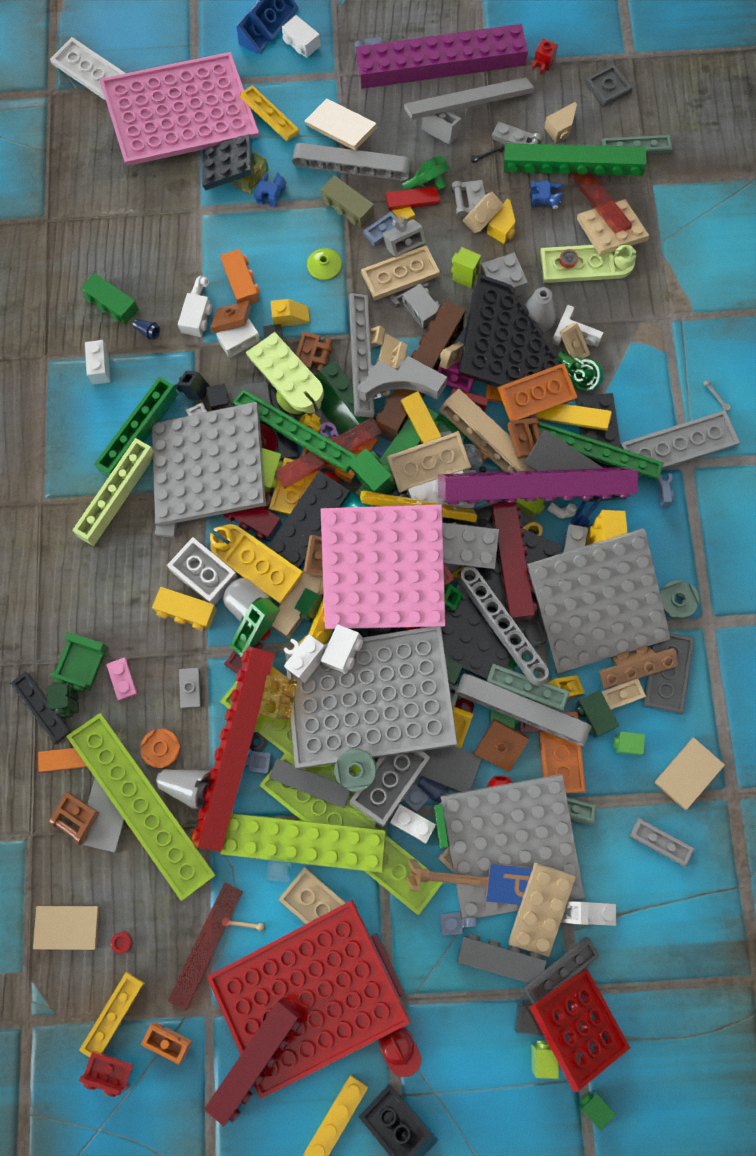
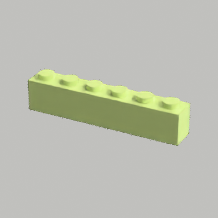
[72,438,154,546]

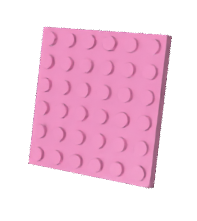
[321,504,445,629]

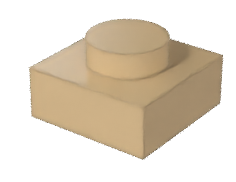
[370,326,385,348]

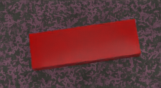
[385,186,440,211]

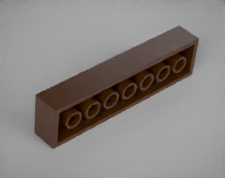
[376,300,466,442]

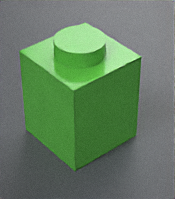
[613,732,645,757]

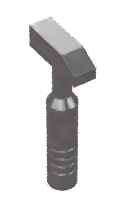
[388,281,429,307]

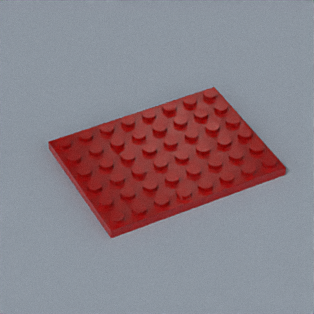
[207,900,411,1099]

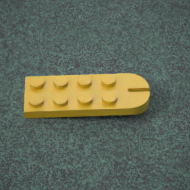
[210,524,304,604]

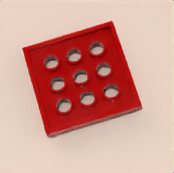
[529,968,630,1092]

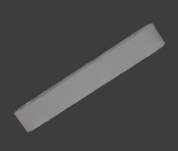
[292,143,411,181]
[460,566,549,686]
[456,674,591,746]

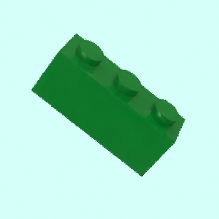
[81,273,139,325]

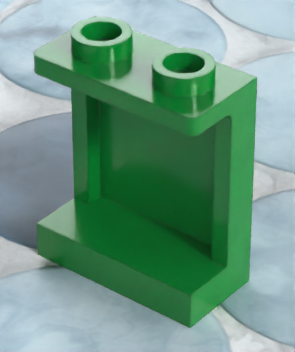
[50,632,108,692]

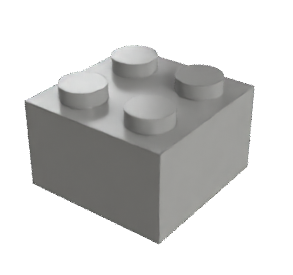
[480,252,528,296]

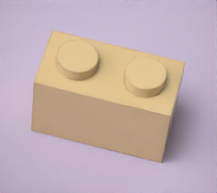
[462,192,504,233]

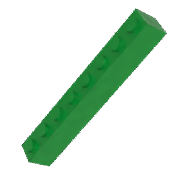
[504,143,646,176]

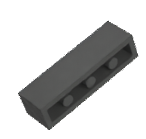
[457,933,546,984]

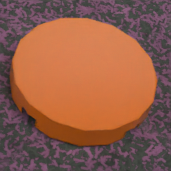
[140,729,181,769]

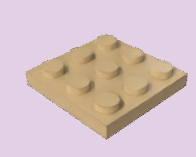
[577,199,649,256]

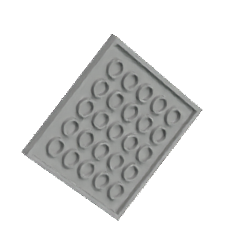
[152,402,266,526]
[527,528,671,674]
[440,774,585,919]

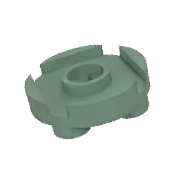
[660,580,699,619]
[334,748,377,791]

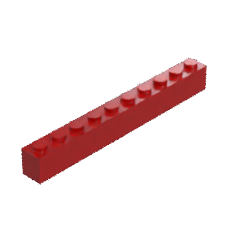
[192,647,275,852]

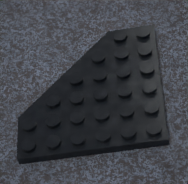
[458,274,560,387]

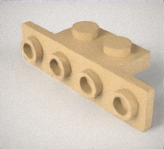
[378,334,408,396]

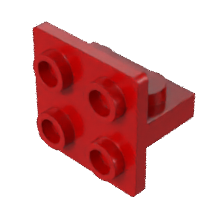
[79,1051,134,1097]

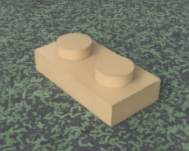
[559,322,590,360]
[439,341,464,369]
[602,678,646,710]

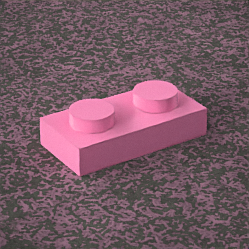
[106,657,138,701]

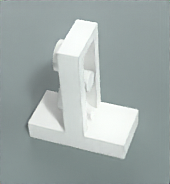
[552,305,603,347]
[561,901,616,926]

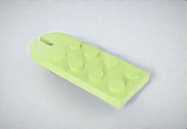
[540,245,637,283]
[246,332,324,413]

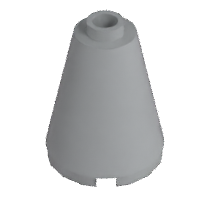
[525,287,556,333]
[156,769,210,811]

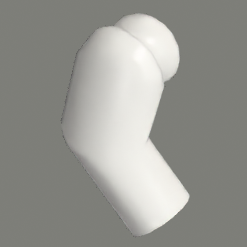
[191,276,209,295]
[547,503,577,519]

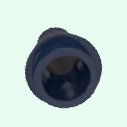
[133,319,160,339]
[417,776,448,803]

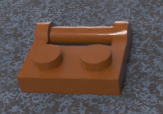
[507,418,541,459]
[49,792,100,845]

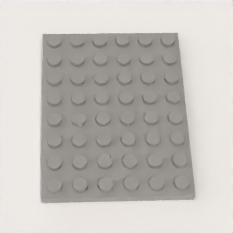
[285,626,458,769]

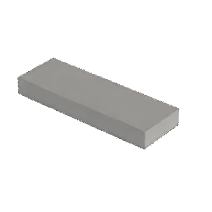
[629,818,695,867]

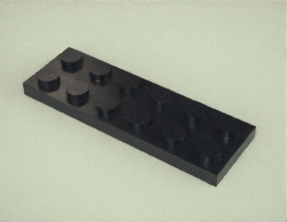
[575,393,627,502]
[268,471,351,569]

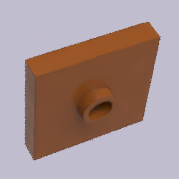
[211,300,252,333]
[474,719,529,772]

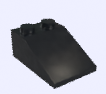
[359,1084,438,1156]

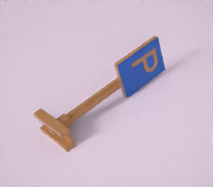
[406,859,533,905]

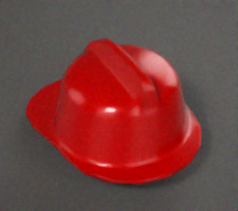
[379,1027,421,1077]

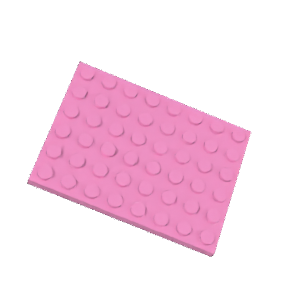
[100,52,259,166]

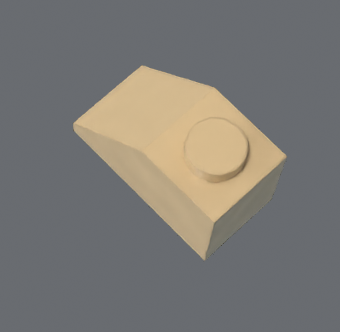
[544,102,577,143]

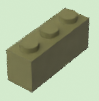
[321,175,374,228]

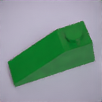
[230,598,280,658]

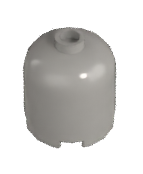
[223,578,272,622]

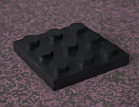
[202,134,253,191]

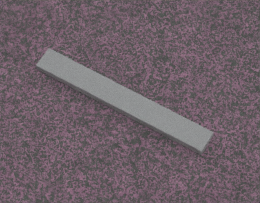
[404,77,534,120]
[349,293,374,418]

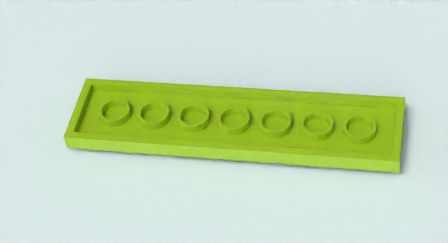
[221,813,386,873]

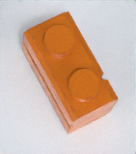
[141,1022,193,1065]

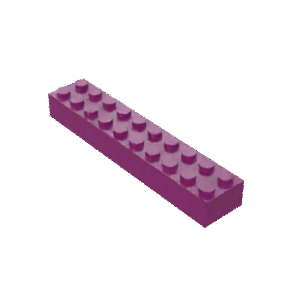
[356,24,528,89]
[438,467,638,505]

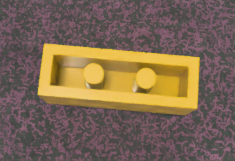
[152,587,217,631]

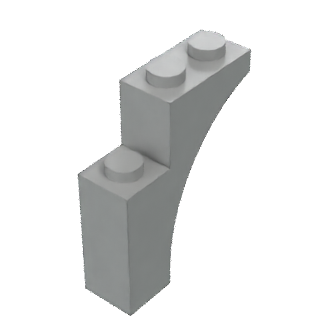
[358,356,447,401]

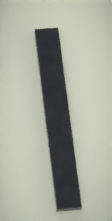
[263,324,299,461]

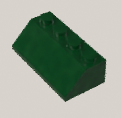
[315,361,377,444]

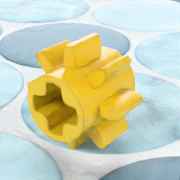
[299,413,321,432]

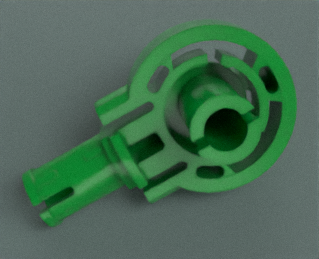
[402,156,450,190]
[556,351,604,391]

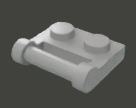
[452,180,485,217]

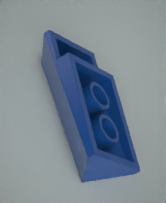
[236,0,298,54]

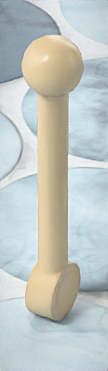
[222,918,265,931]

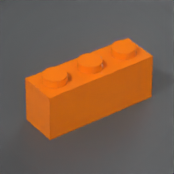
[220,249,260,304]

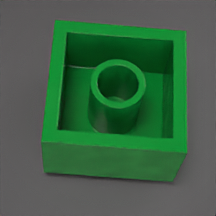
[348,448,395,494]

